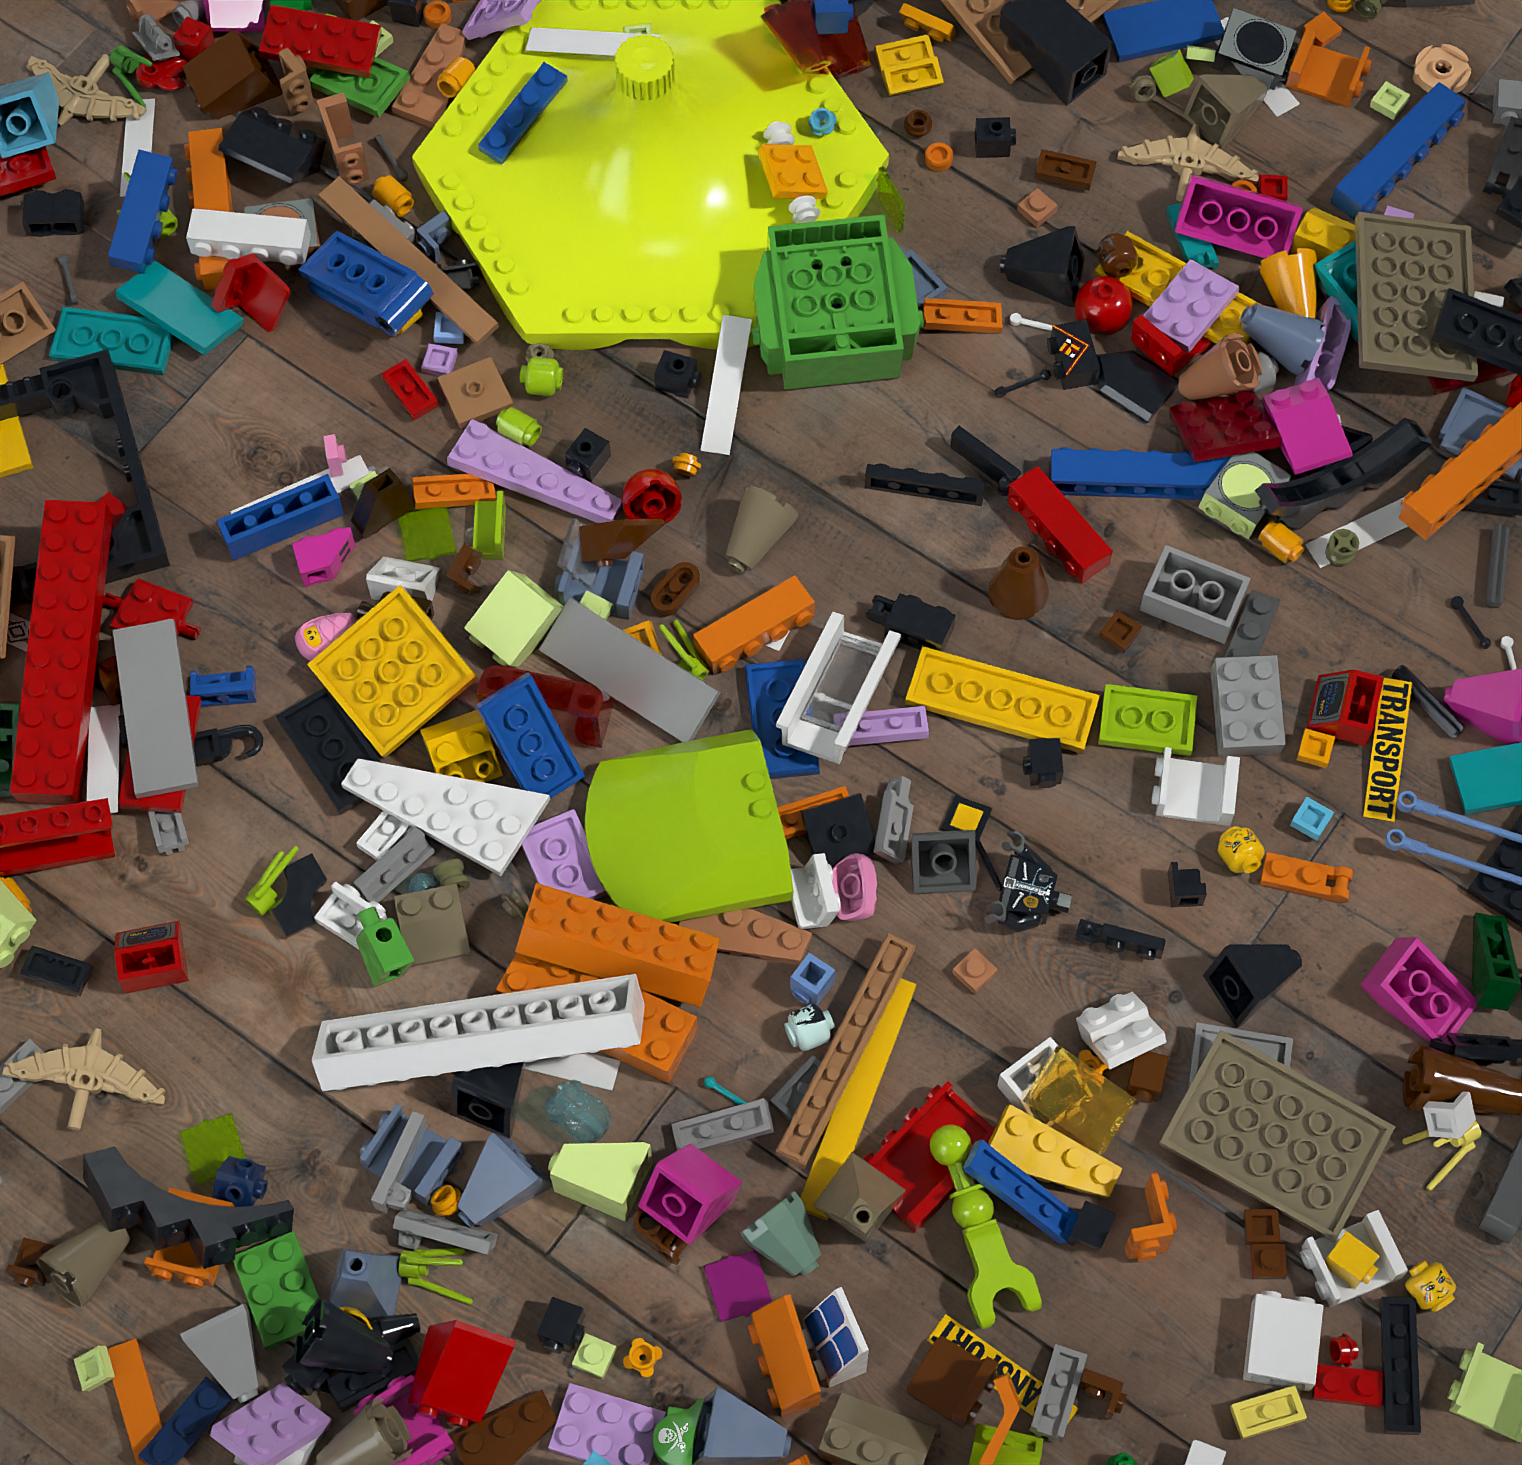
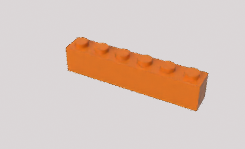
[184,128,233,291]
[1399,402,1522,541]

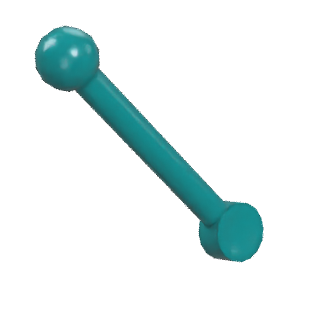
[703,1076,747,1105]

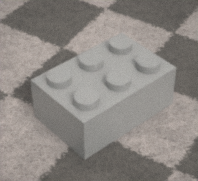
[1140,545,1251,644]
[1210,655,1286,757]

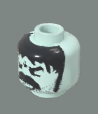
[784,1004,835,1051]

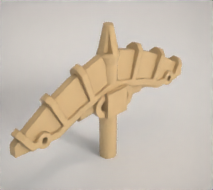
[26,54,147,126]
[1117,124,1259,202]
[2,1028,166,1130]

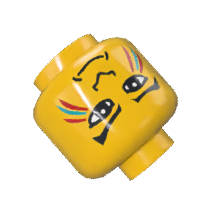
[1217,826,1265,873]
[1405,1260,1456,1313]

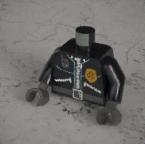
[985,831,1072,933]

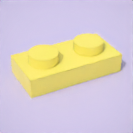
[1230,1385,1307,1440]

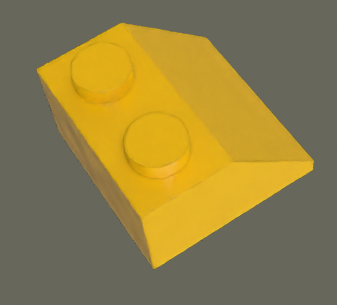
[1290,207,1356,262]

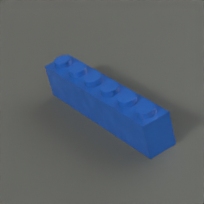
[1331,82,1466,220]
[1049,447,1231,500]

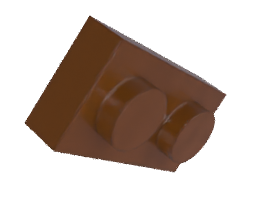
[1034,149,1097,191]

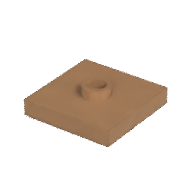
[437,357,514,429]

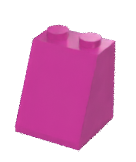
[638,1144,743,1245]

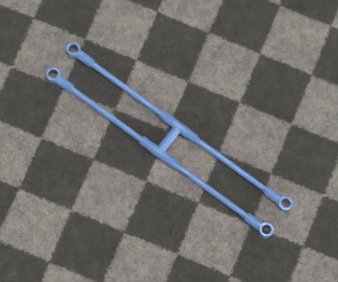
[1385,791,1522,885]

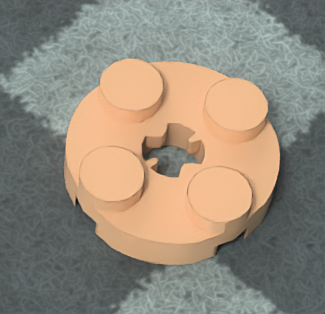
[1413,44,1471,93]

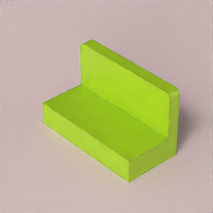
[473,491,506,560]
[969,1423,1044,1465]

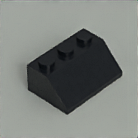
[218,107,326,184]

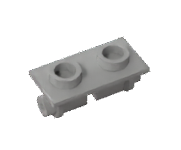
[132,15,180,61]

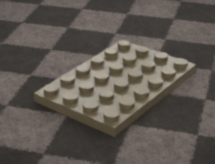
[1355,212,1478,382]
[1158,1030,1396,1242]

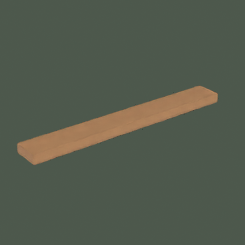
[318,176,499,346]
[775,933,916,1169]

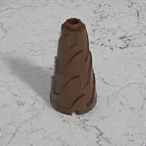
[1403,1045,1522,1115]

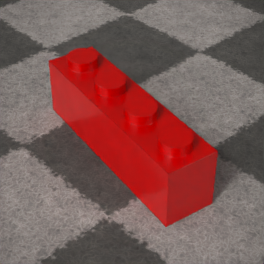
[1007,466,1113,583]

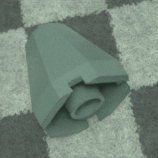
[739,1191,821,1277]

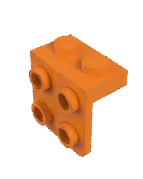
[1125,1172,1177,1262]

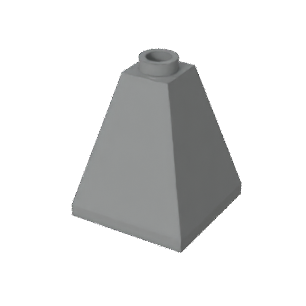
[180,1304,260,1403]

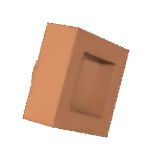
[1017,188,1058,228]
[952,948,998,994]

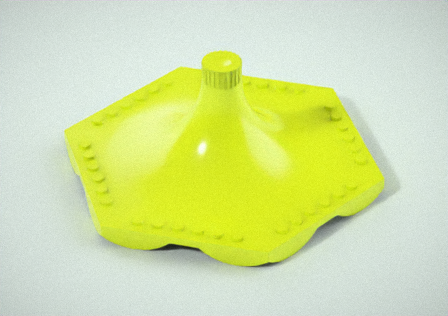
[412,0,889,350]

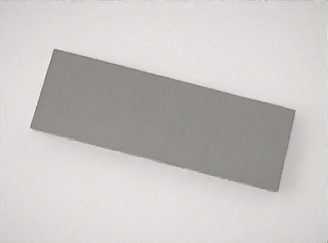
[539,598,721,742]
[113,619,199,799]

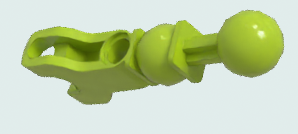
[930,1124,1042,1330]

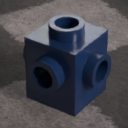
[213,1156,268,1207]

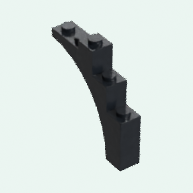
[1255,418,1432,529]
[83,1146,294,1269]

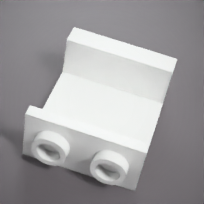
[1151,747,1240,826]
[1300,1210,1408,1308]

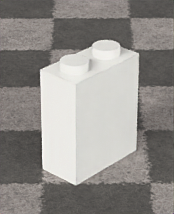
[1243,1291,1323,1392]

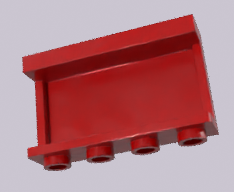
[0,798,115,877]
[863,1081,997,1233]

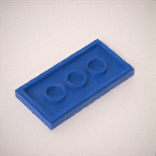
[1102,0,1224,62]
[745,659,820,779]
[475,673,585,799]

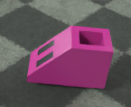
[292,527,355,587]

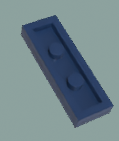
[138,1377,232,1465]

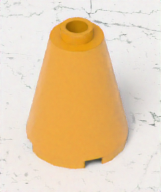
[1259,248,1317,319]

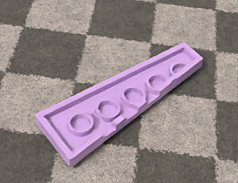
[447,419,623,523]

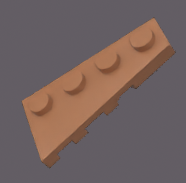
[392,23,467,128]
[679,908,812,965]

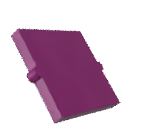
[704,1250,772,1322]

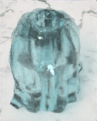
[543,1079,611,1143]

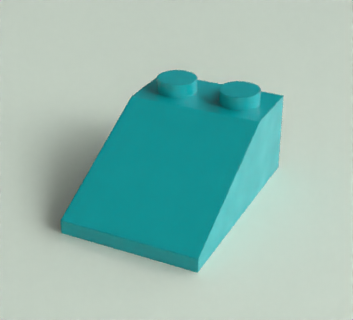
[1314,240,1359,344]

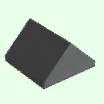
[910,830,976,894]

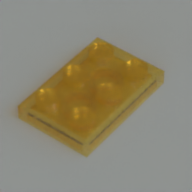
[1023,1046,1136,1155]

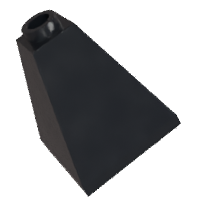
[1000,226,1085,307]
[1203,944,1302,1028]
[451,1062,526,1138]

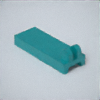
[1166,203,1219,270]

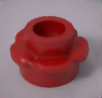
[1329,1333,1358,1367]

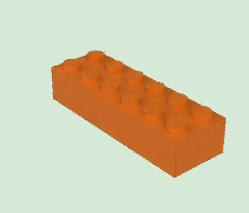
[515,883,720,1008]
[496,953,698,1084]

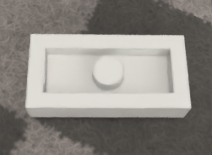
[357,811,412,861]

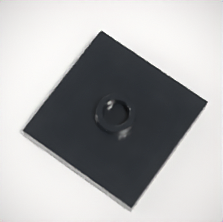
[800,793,875,867]

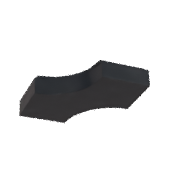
[271,853,327,939]

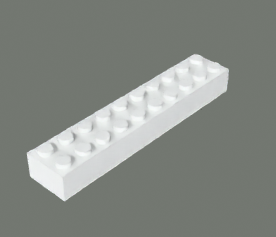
[311,974,645,1091]

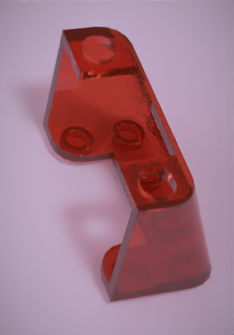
[760,0,873,77]
[476,665,613,748]

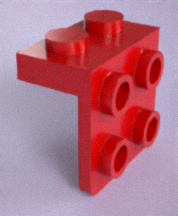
[211,253,290,332]
[1131,314,1211,376]

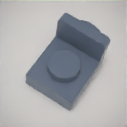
[416,211,453,263]

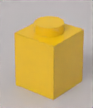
[1325,1231,1380,1289]

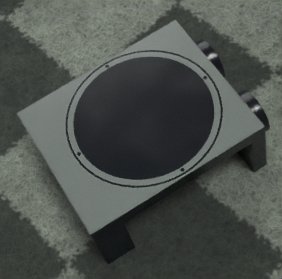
[1212,8,1298,90]

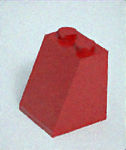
[407,1320,516,1429]

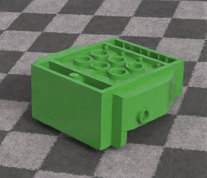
[752,214,924,390]

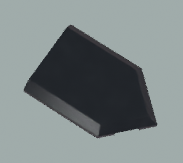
[1096,350,1179,424]

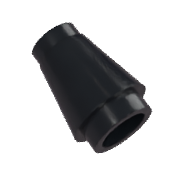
[369,1313,421,1346]

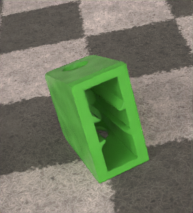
[356,907,414,987]

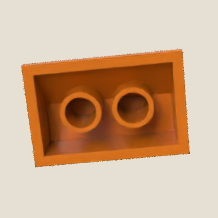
[747,1294,821,1417]

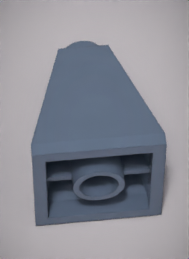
[457,1132,553,1228]
[329,1247,402,1321]
[692,1388,791,1465]

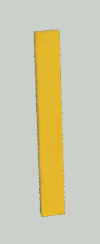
[800,979,917,1221]

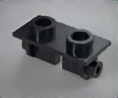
[435,260,480,290]

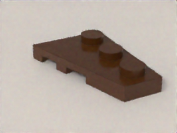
[451,1390,557,1465]

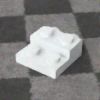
[1076,992,1167,1069]

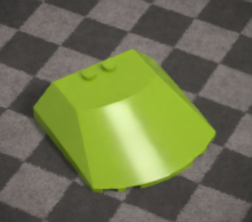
[585,729,794,923]

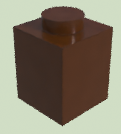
[1126,1051,1169,1103]

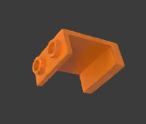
[1286,28,1372,107]
[144,1187,235,1289]

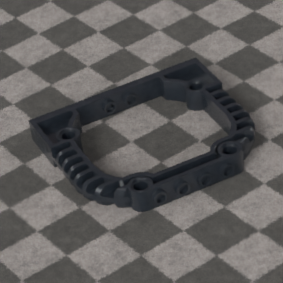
[0,349,171,603]

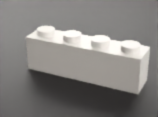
[186,209,311,265]

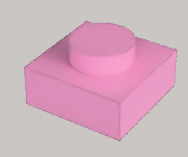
[323,434,347,477]

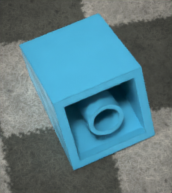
[0,72,59,158]

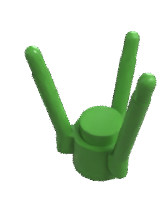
[110,45,152,108]

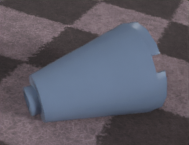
[1239,303,1325,375]

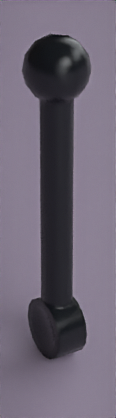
[994,369,1051,398]
[1451,596,1491,649]

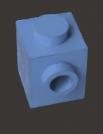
[790,953,835,1005]

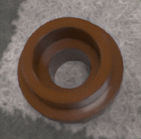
[904,109,932,137]

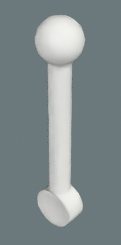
[1010,313,1052,331]
[1500,636,1517,670]

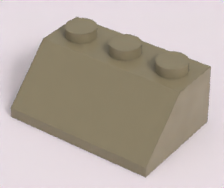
[818,1393,937,1465]

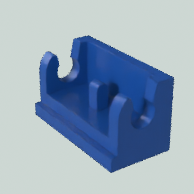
[190,665,257,707]

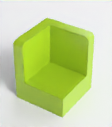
[1149,49,1194,97]

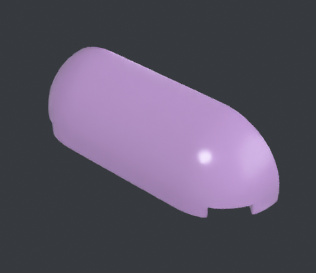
[1294,296,1351,392]

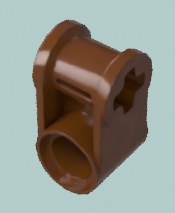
[634,1208,688,1265]

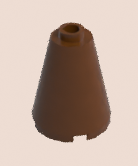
[988,546,1049,620]

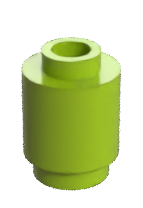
[496,407,542,447]

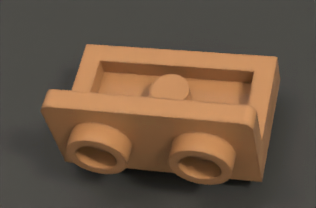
[278,47,314,116]

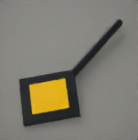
[941,795,1002,891]

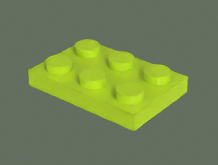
[1098,684,1197,756]

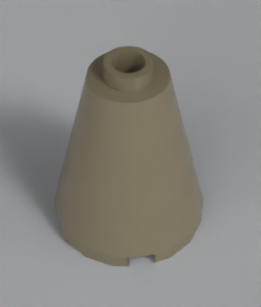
[725,486,799,573]
[36,1219,131,1308]
[315,1397,413,1465]

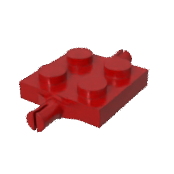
[103,578,201,639]

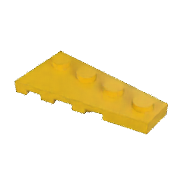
[988,1104,1122,1199]

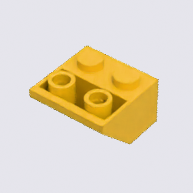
[420,710,503,782]

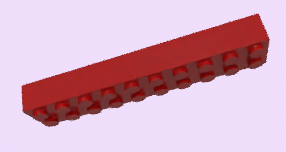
[10,499,113,805]

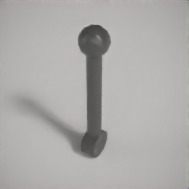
[374,134,408,181]
[58,254,78,305]

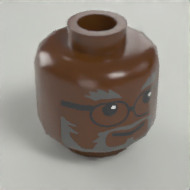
[1097,233,1138,278]

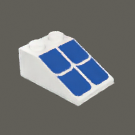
[802,1287,869,1388]

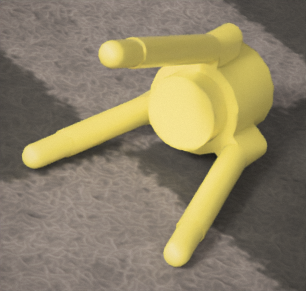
[1402,1121,1481,1190]

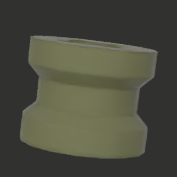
[1325,529,1359,566]
[433,859,470,893]

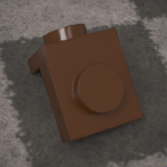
[97,656,122,706]

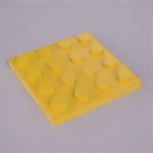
[307,585,478,758]

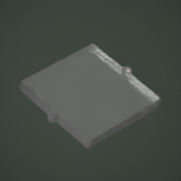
[557,518,600,589]

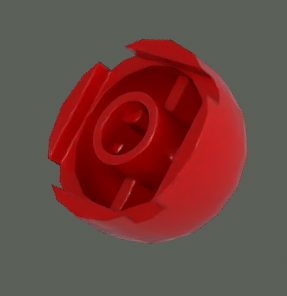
[1074,276,1133,335]
[621,469,682,524]

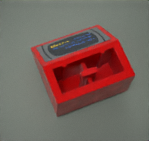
[1306,669,1384,746]
[114,920,189,993]

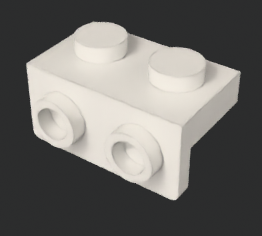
[791,853,841,929]
[314,882,387,949]

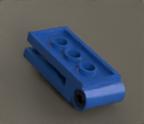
[298,231,434,336]

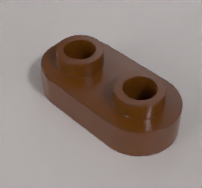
[651,562,700,616]

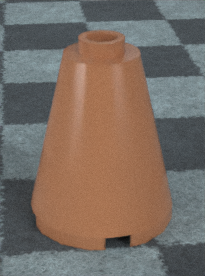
[1178,333,1262,401]

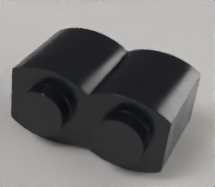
[22,189,85,237]

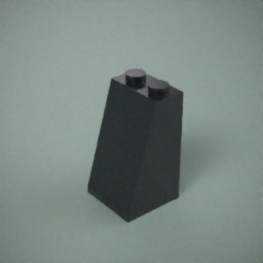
[999,0,1112,106]

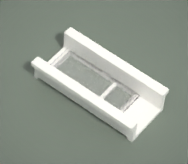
[776,612,901,764]

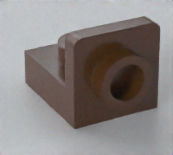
[445,544,483,594]
[6,1237,55,1288]
[1078,1368,1127,1420]

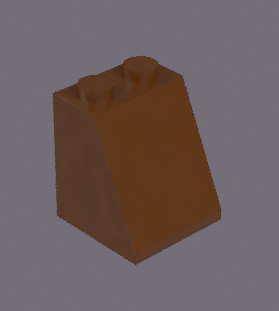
[182,28,283,120]

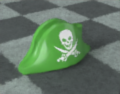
[653,1398,704,1465]

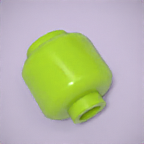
[520,357,564,397]

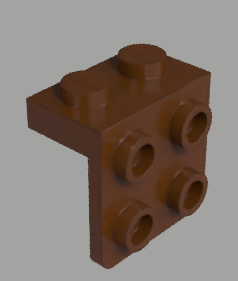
[907,1336,1000,1428]

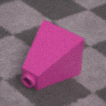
[1444,668,1522,745]

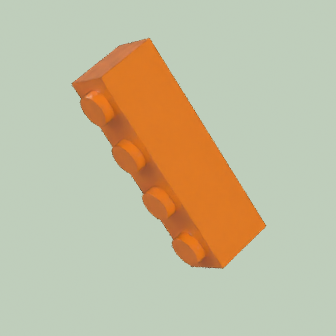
[693,575,815,675]

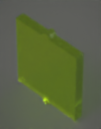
[876,166,906,233]
[399,507,456,562]
[180,1113,246,1185]

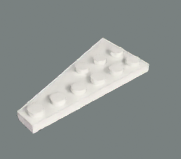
[341,759,550,876]

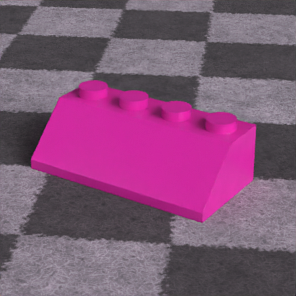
[1174,173,1303,258]

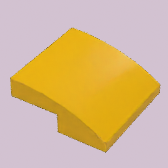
[874,34,944,96]

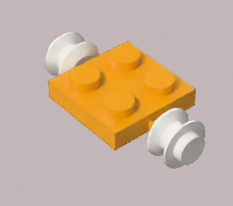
[758,121,828,224]

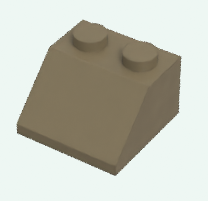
[394,883,471,967]

